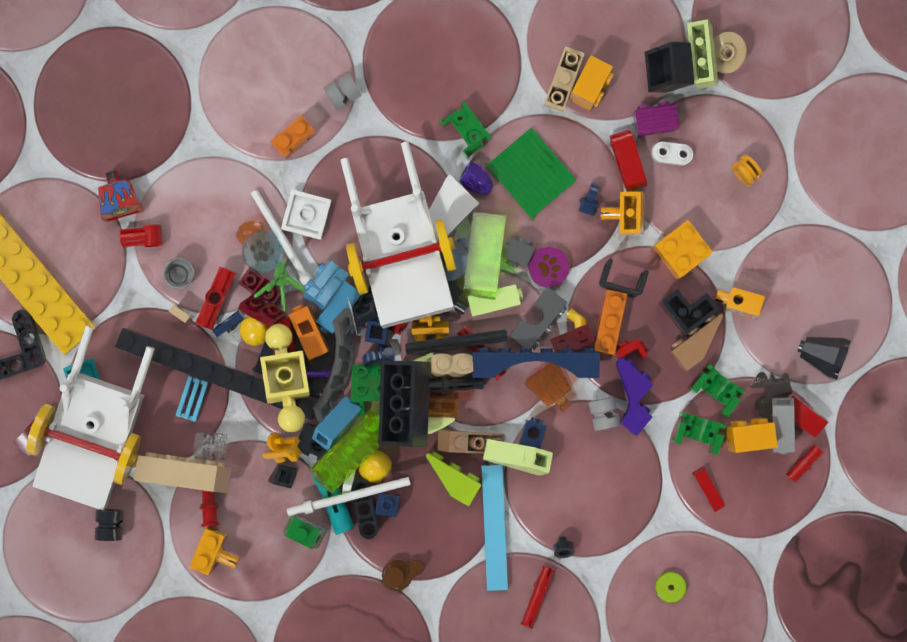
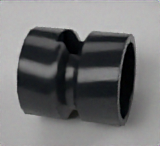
[95,509,123,541]

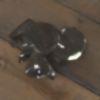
[750,372,792,418]

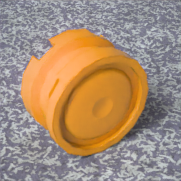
[731,154,763,187]

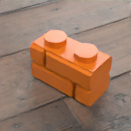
[270,115,317,160]

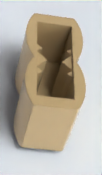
[426,353,473,377]

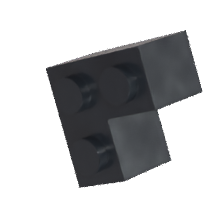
[658,289,720,335]

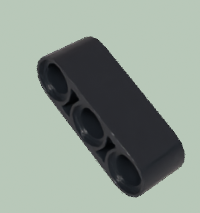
[352,478,379,539]

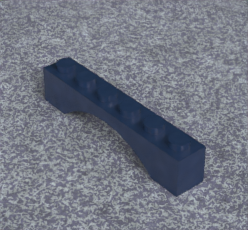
[473,348,600,378]

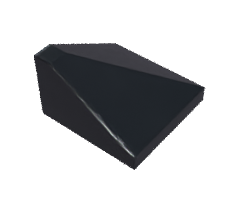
[268,464,297,488]

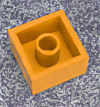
[569,55,614,111]
[652,220,713,279]
[725,418,778,453]

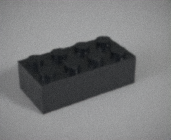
[378,360,430,447]

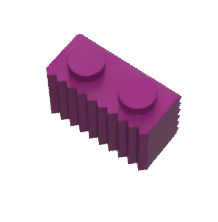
[633,101,680,137]

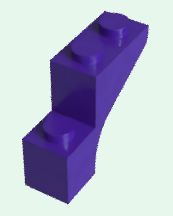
[616,357,654,436]

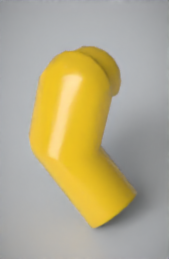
[566,308,586,329]

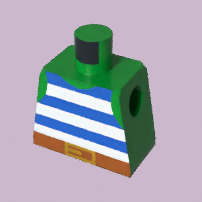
[283,514,328,549]

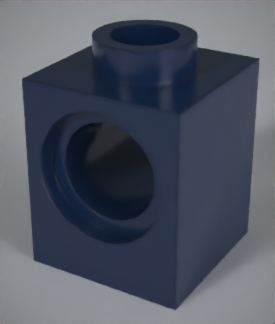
[519,417,547,449]
[375,492,400,517]

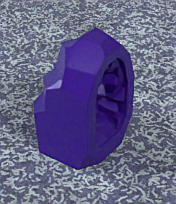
[459,161,493,194]

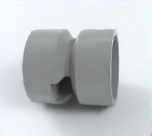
[324,73,362,111]
[588,397,621,431]

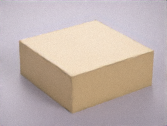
[169,305,194,324]

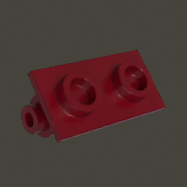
[550,324,595,352]

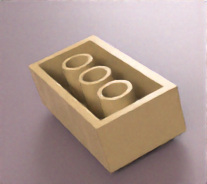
[134,452,232,493]

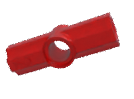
[195,266,237,330]

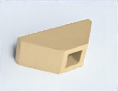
[544,46,585,112]

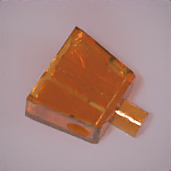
[523,363,572,411]

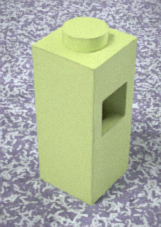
[467,284,523,317]

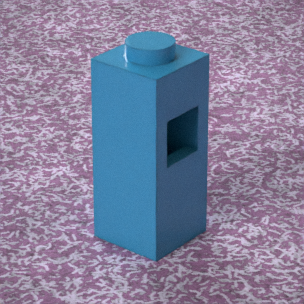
[316,281,363,335]
[312,396,362,451]

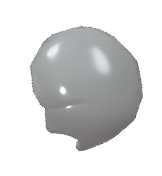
[163,258,195,289]

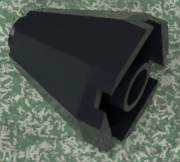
[797,337,851,381]

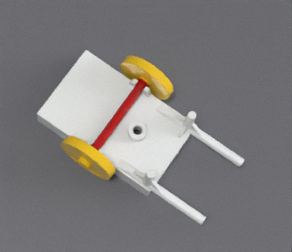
[340,142,456,328]
[26,325,155,510]

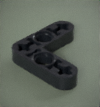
[0,310,46,380]

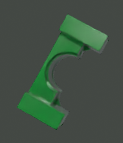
[439,101,492,160]
[688,364,746,417]
[670,412,726,456]

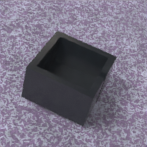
[644,42,695,93]

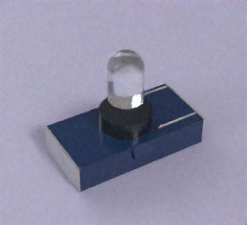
[212,309,244,342]

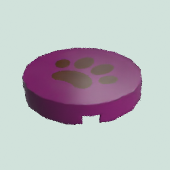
[528,247,569,288]

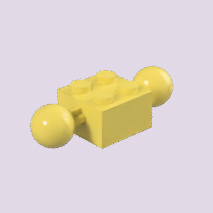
[260,324,309,432]

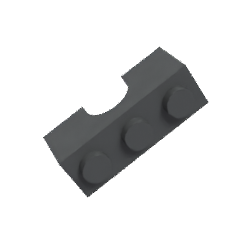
[509,287,567,350]

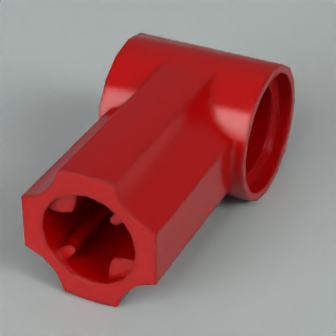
[120,224,163,248]

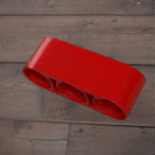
[609,129,647,192]

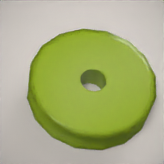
[655,571,687,603]

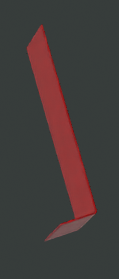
[692,467,725,512]

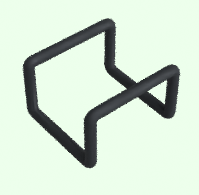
[599,259,649,297]

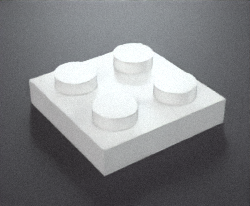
[281,189,332,240]

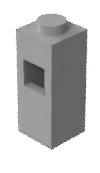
[772,398,795,454]

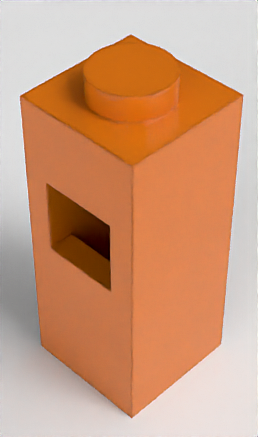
[289,304,330,360]

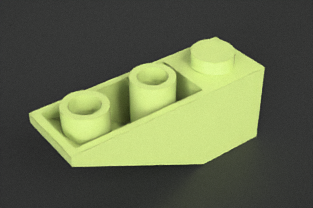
[483,439,553,476]

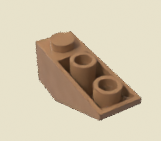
[669,313,723,371]
[437,430,505,454]

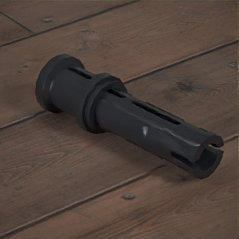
[429,376,484,395]

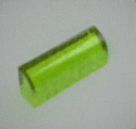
[463,211,506,300]
[310,410,381,493]

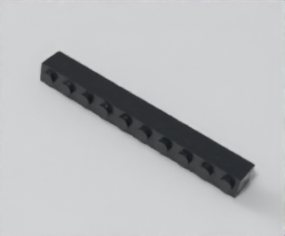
[115,328,319,420]

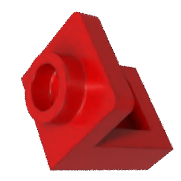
[615,339,648,359]

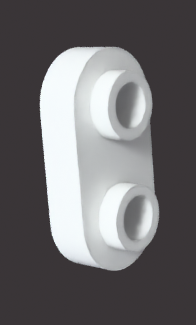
[651,142,693,166]

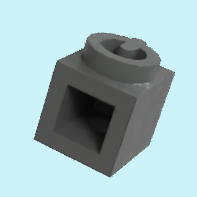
[501,235,534,268]

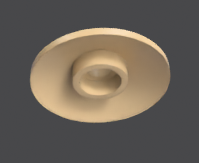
[714,32,747,74]

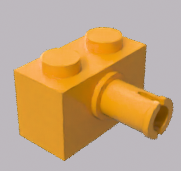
[601,192,645,234]
[189,526,240,575]

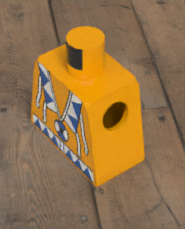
[715,287,765,320]

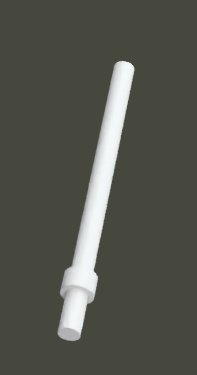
[251,189,314,286]
[287,477,411,516]

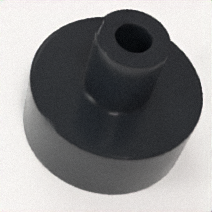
[553,536,575,558]

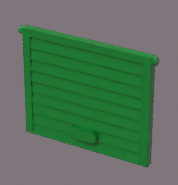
[485,127,576,220]

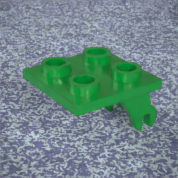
[351,364,381,417]

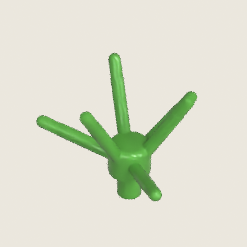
[254,259,306,312]

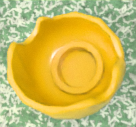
[240,316,270,346]
[359,450,392,483]

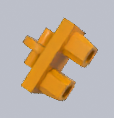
[411,315,449,342]
[262,432,302,463]

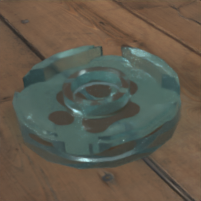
[242,231,283,272]

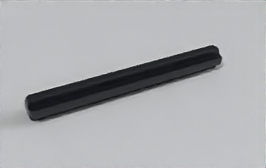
[405,329,508,355]

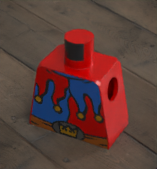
[98,171,144,222]

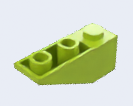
[426,451,481,506]

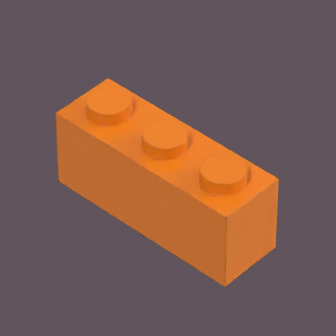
[593,290,627,355]

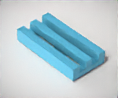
[176,376,209,422]

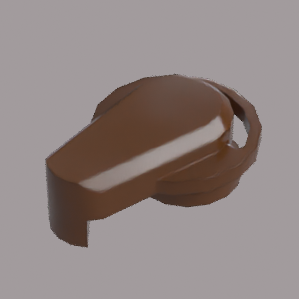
[382,559,424,591]

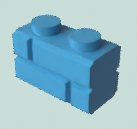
[303,260,349,311]

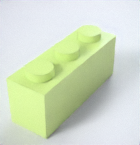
[687,19,719,89]

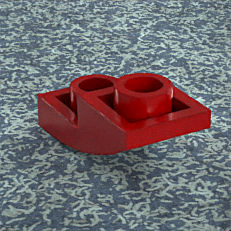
[791,395,829,438]

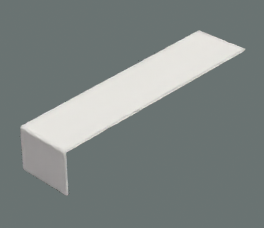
[347,297,365,336]

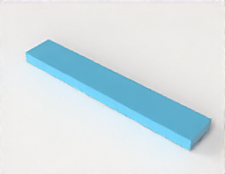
[481,465,508,591]

